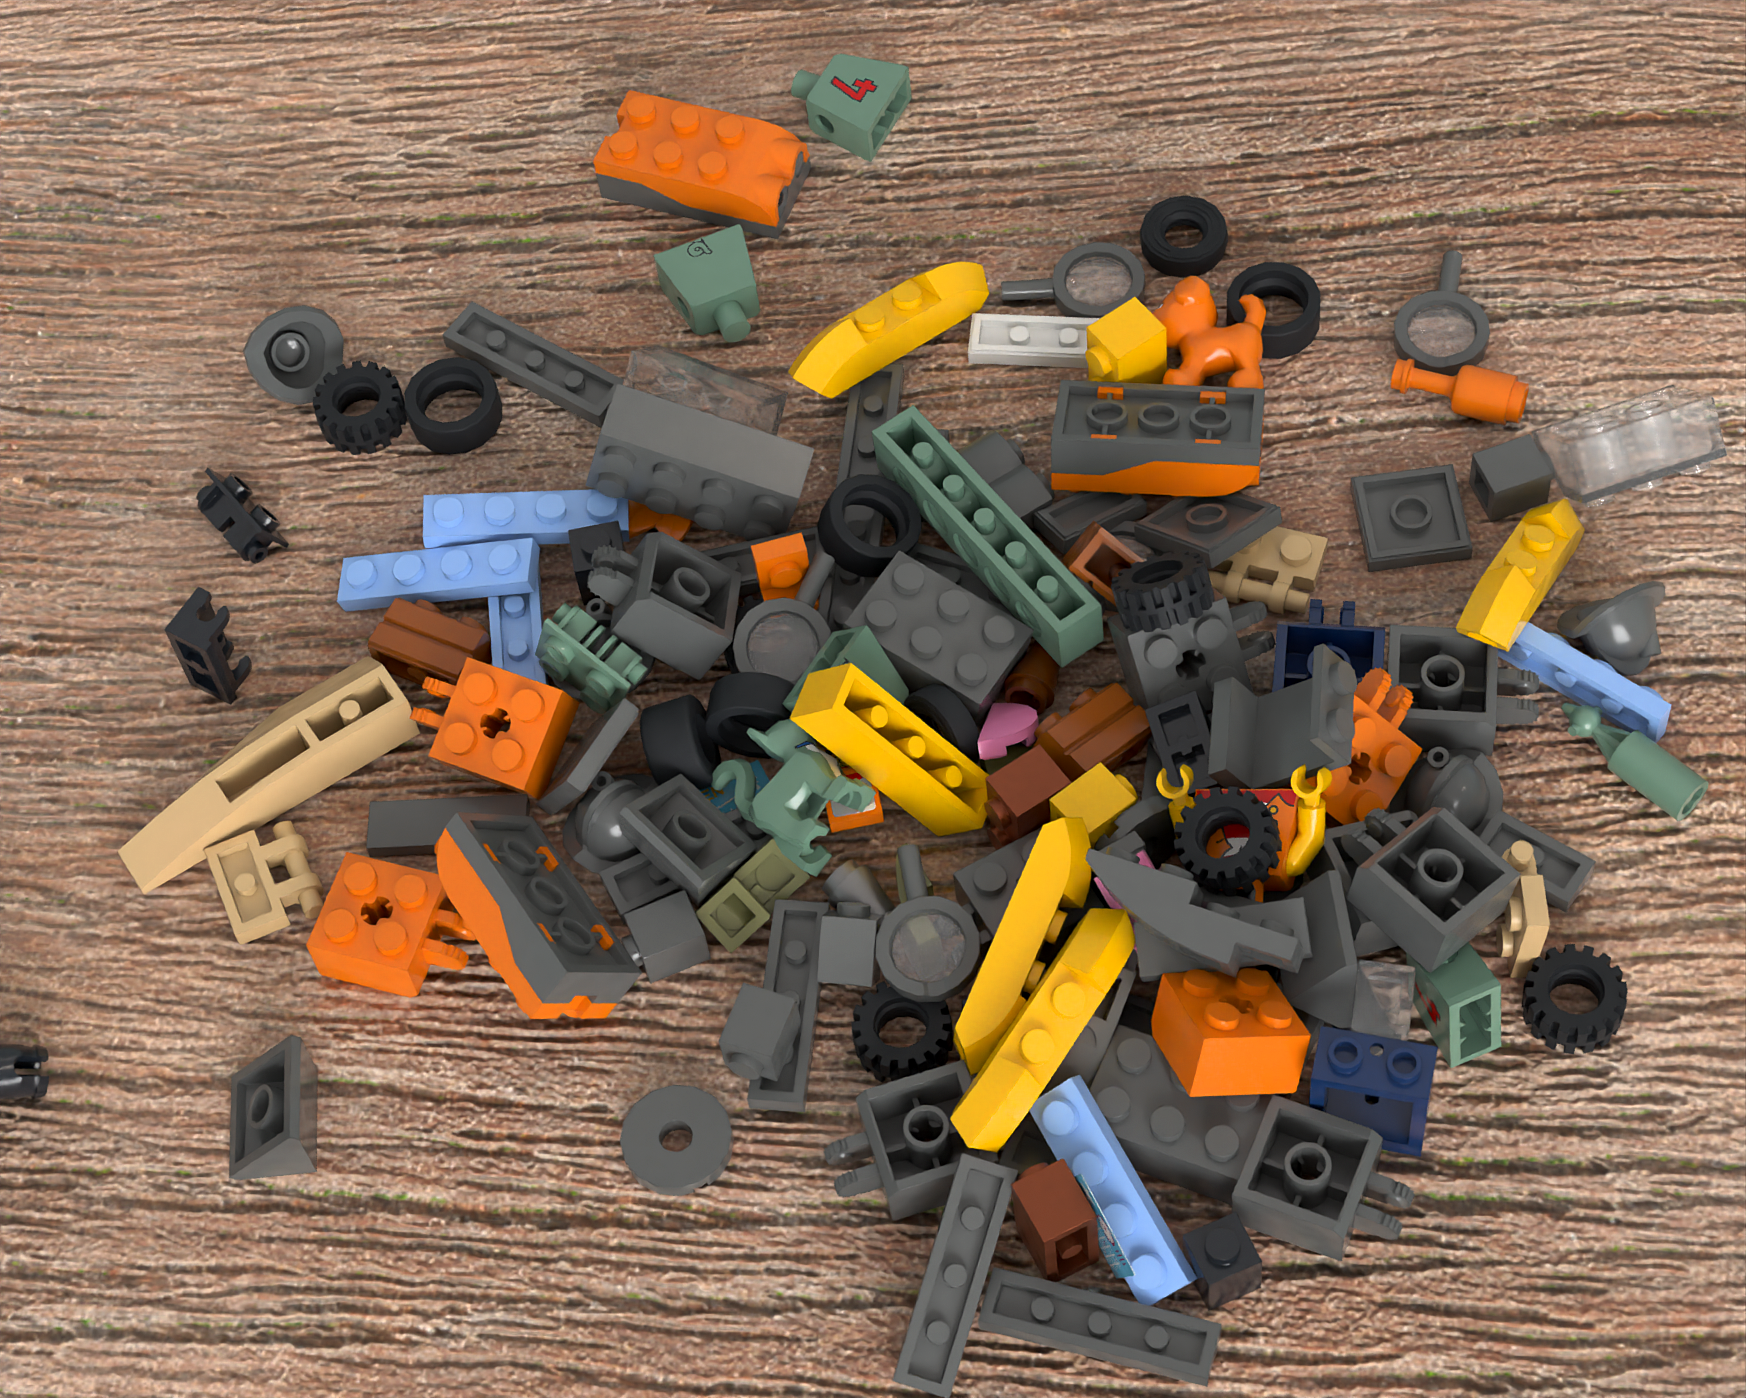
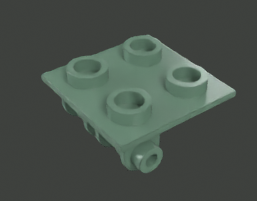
[535,603,648,714]

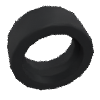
[1226,262,1321,359]
[404,357,502,455]
[817,474,922,577]
[705,672,795,759]

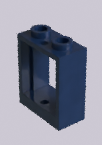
[1309,1026,1438,1157]

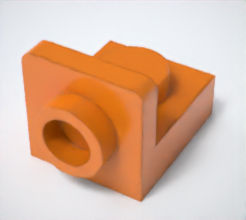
[751,532,819,621]

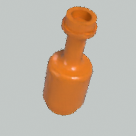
[1391,359,1529,426]

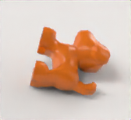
[1152,276,1266,389]

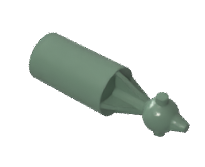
[1561,702,1709,821]

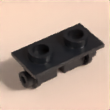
[196,468,290,563]

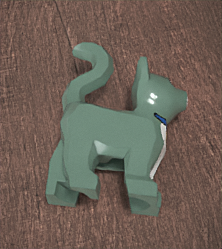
[711,719,877,877]

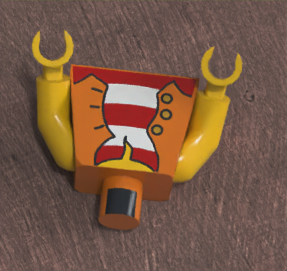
[1156,764,1332,903]

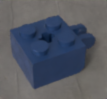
[1272,599,1385,692]

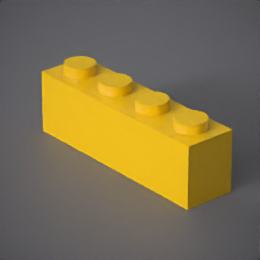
[789,663,990,837]

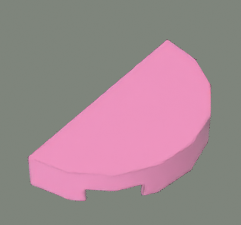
[977,703,1039,760]

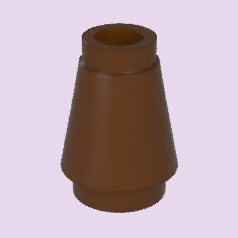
[1004,640,1060,715]

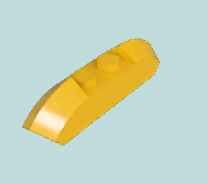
[788,262,989,399]
[1456,498,1585,652]
[953,817,1092,1075]
[950,908,1136,1152]

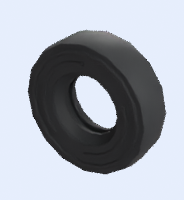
[1140,195,1228,278]
[904,684,980,765]

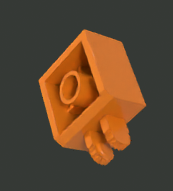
[410,657,580,800]
[1277,667,1423,828]
[306,852,476,998]
[1151,968,1311,1097]

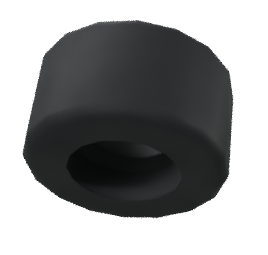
[640,694,721,790]

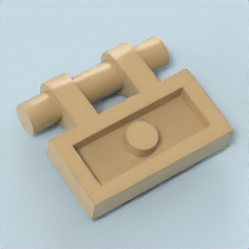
[1208,526,1328,614]
[204,821,324,945]
[1496,840,1550,978]

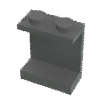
[1208,644,1357,789]

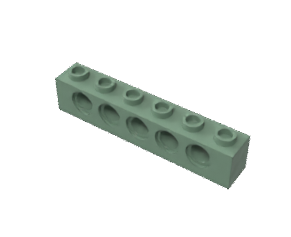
[872,405,1104,668]

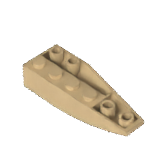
[117,656,420,894]

